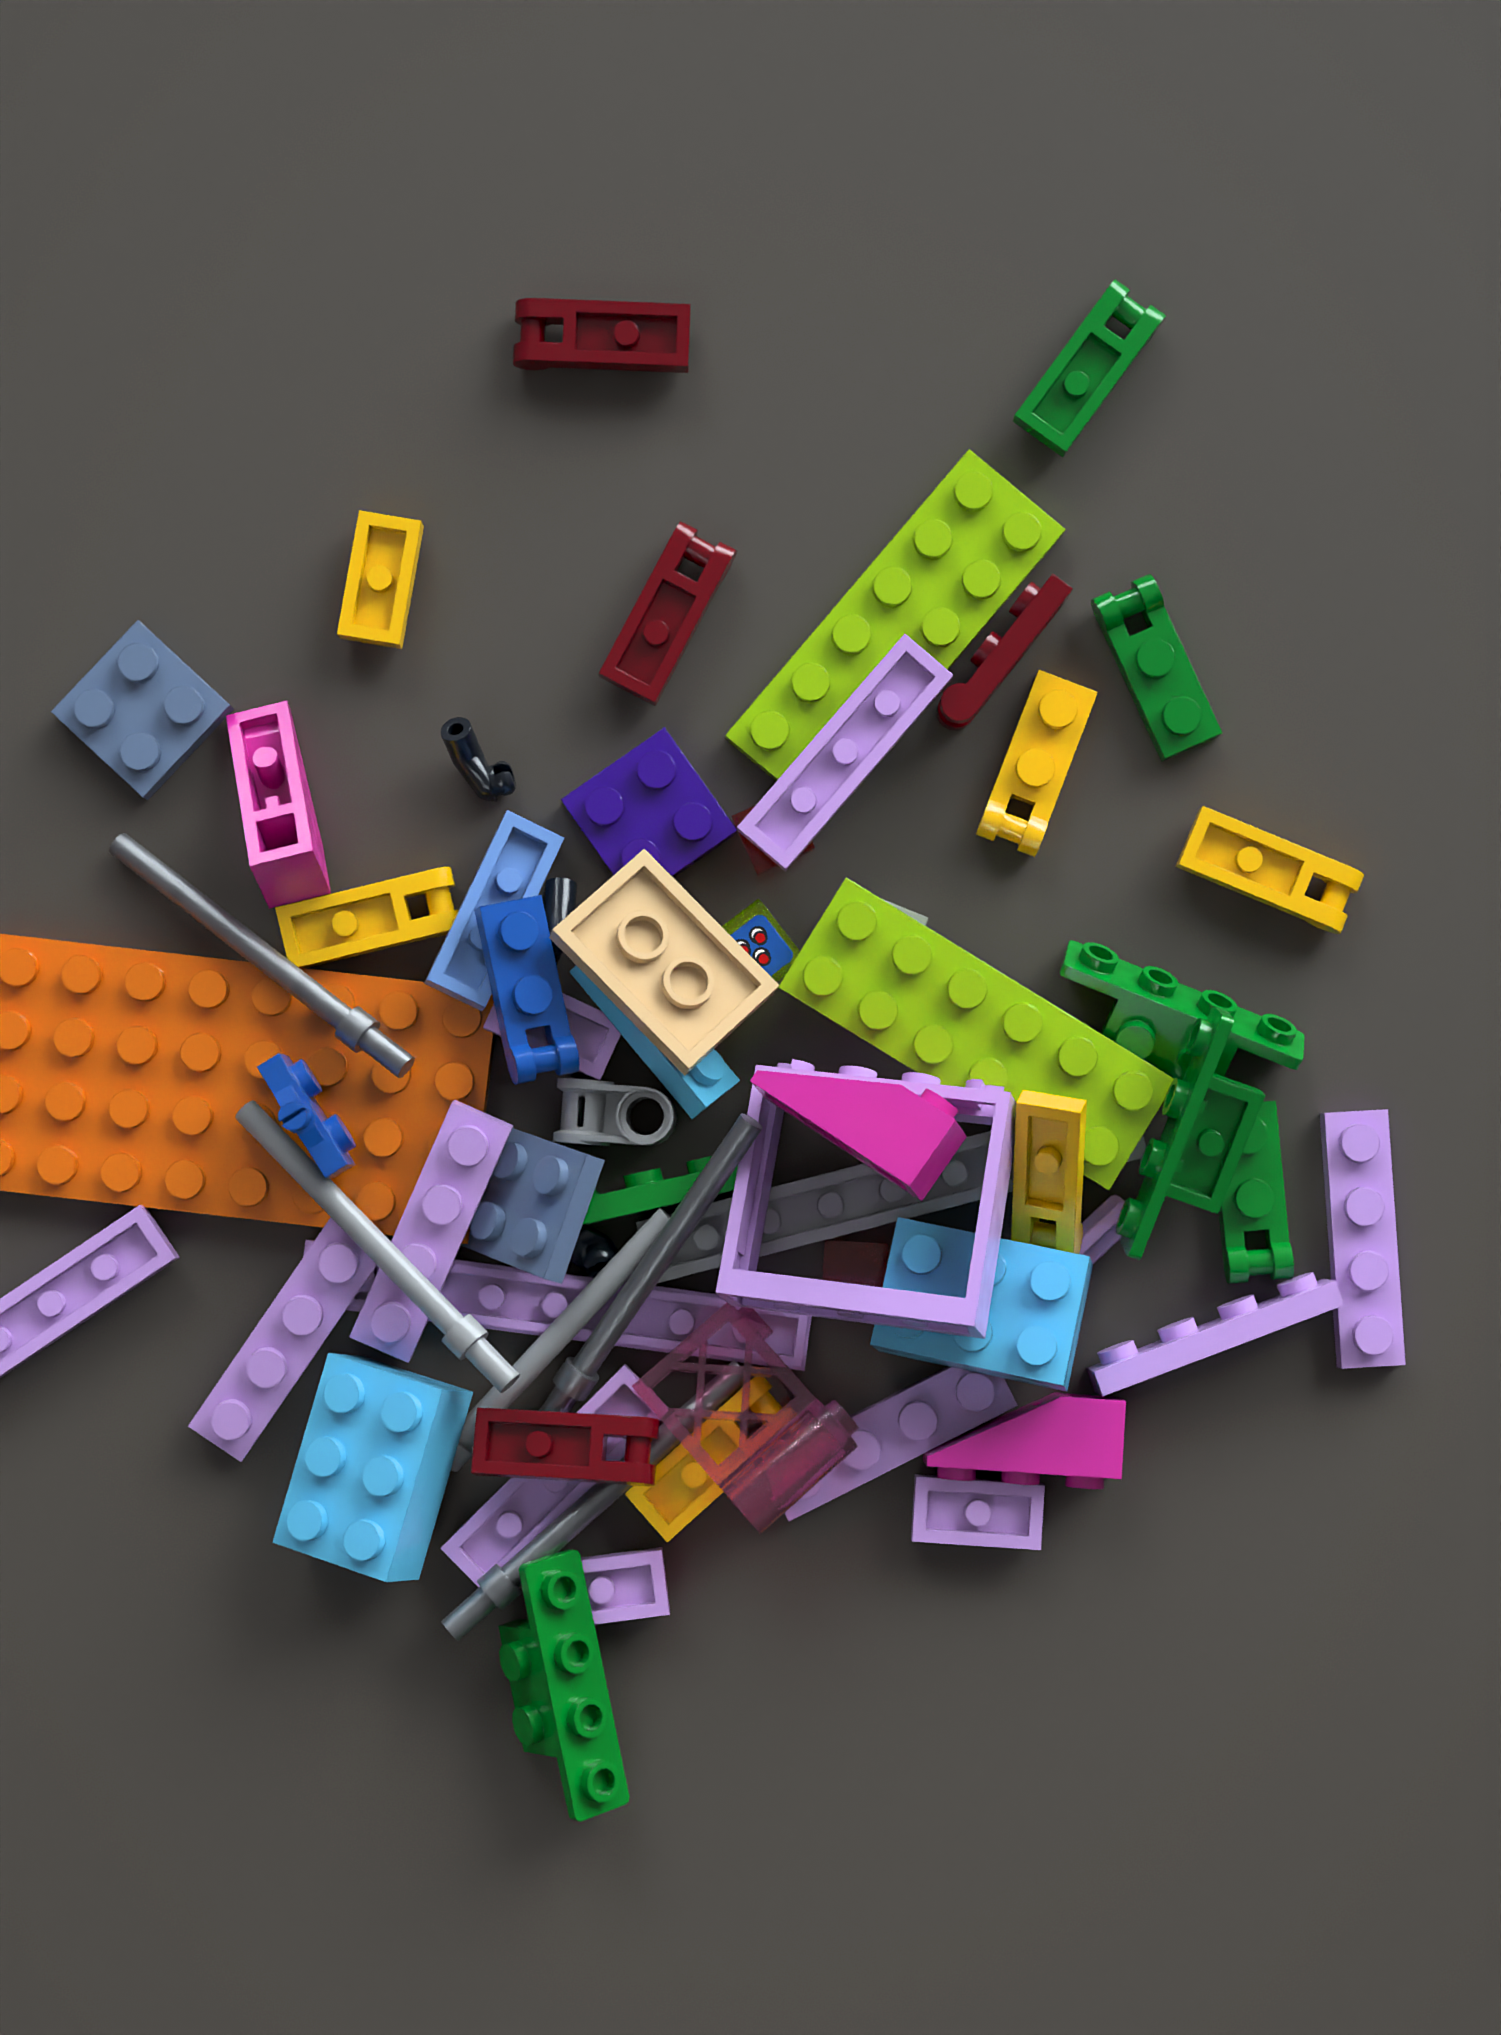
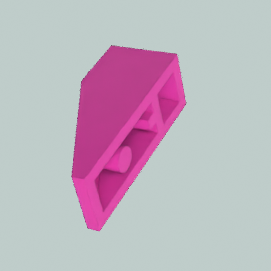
[226,700,331,909]
[750,1070,967,1202]

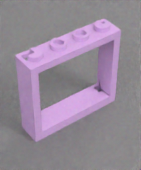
[716,1059,1016,1339]

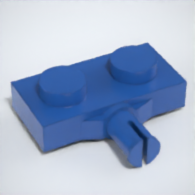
[257,1053,356,1178]

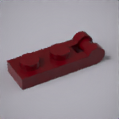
[513,298,691,373]
[599,521,737,706]
[937,574,1073,731]
[471,1407,659,1486]

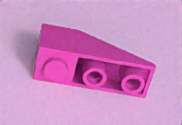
[923,1392,1126,1489]

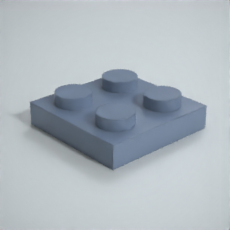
[51,620,234,800]
[462,1128,605,1284]

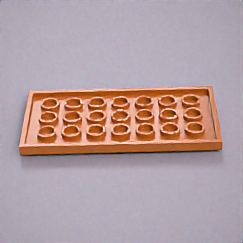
[0,934,495,1244]

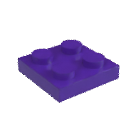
[561,727,737,878]

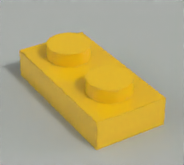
[337,510,424,649]

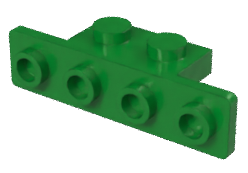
[1059,940,1305,1080]
[1116,1006,1265,1260]
[498,1549,630,1822]

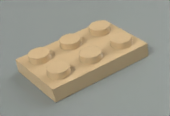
[549,849,779,1076]

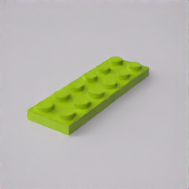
[725,449,1066,781]
[778,877,1174,1190]

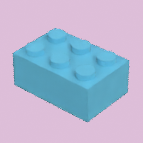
[870,1217,1093,1392]
[272,1353,473,1582]

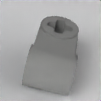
[552,1078,678,1146]

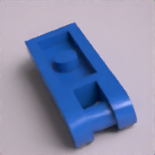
[474,895,580,1085]

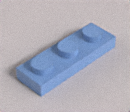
[424,810,564,1011]

